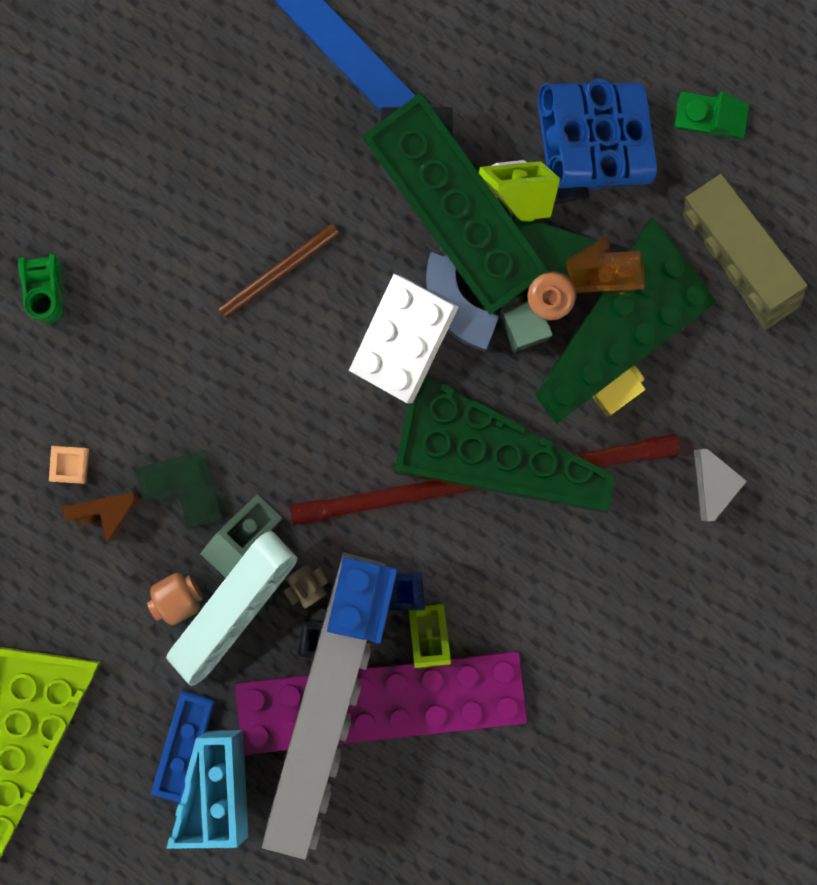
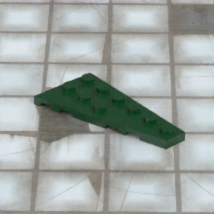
[534,217,717,424]
[394,376,615,514]

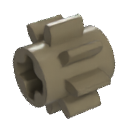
[284,564,329,609]

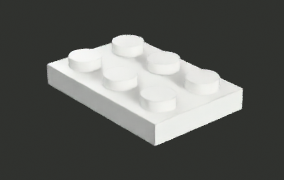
[349,274,459,403]

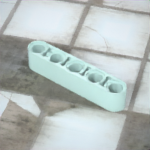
[166,531,297,686]

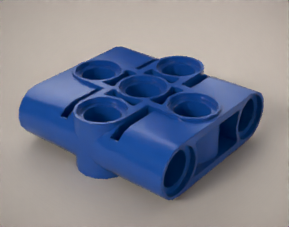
[537,78,657,190]

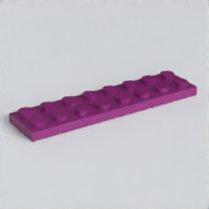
[235,651,527,755]

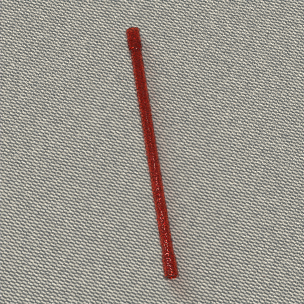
[290,434,679,526]

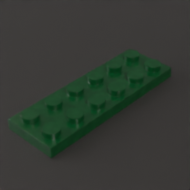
[361,92,549,315]

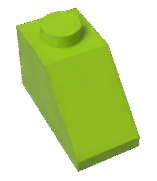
[479,161,560,222]

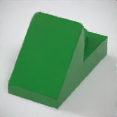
[673,91,749,140]

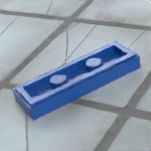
[150,690,216,803]

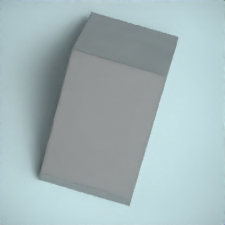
[694,449,747,522]

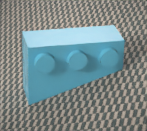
[166,730,249,849]

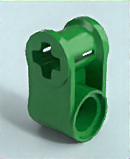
[18,253,63,324]

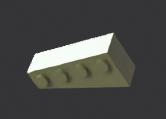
[683,174,808,330]

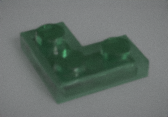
[135,450,223,528]

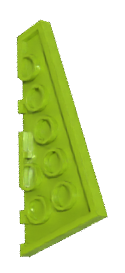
[0,647,101,859]

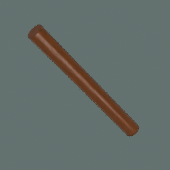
[218,223,340,319]

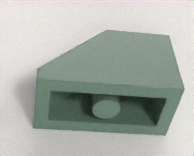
[499,295,552,353]
[200,494,283,578]

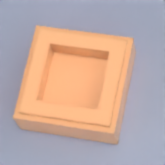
[49,446,89,484]

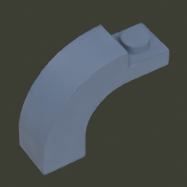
[426,248,499,352]

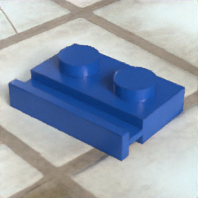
[327,557,397,643]

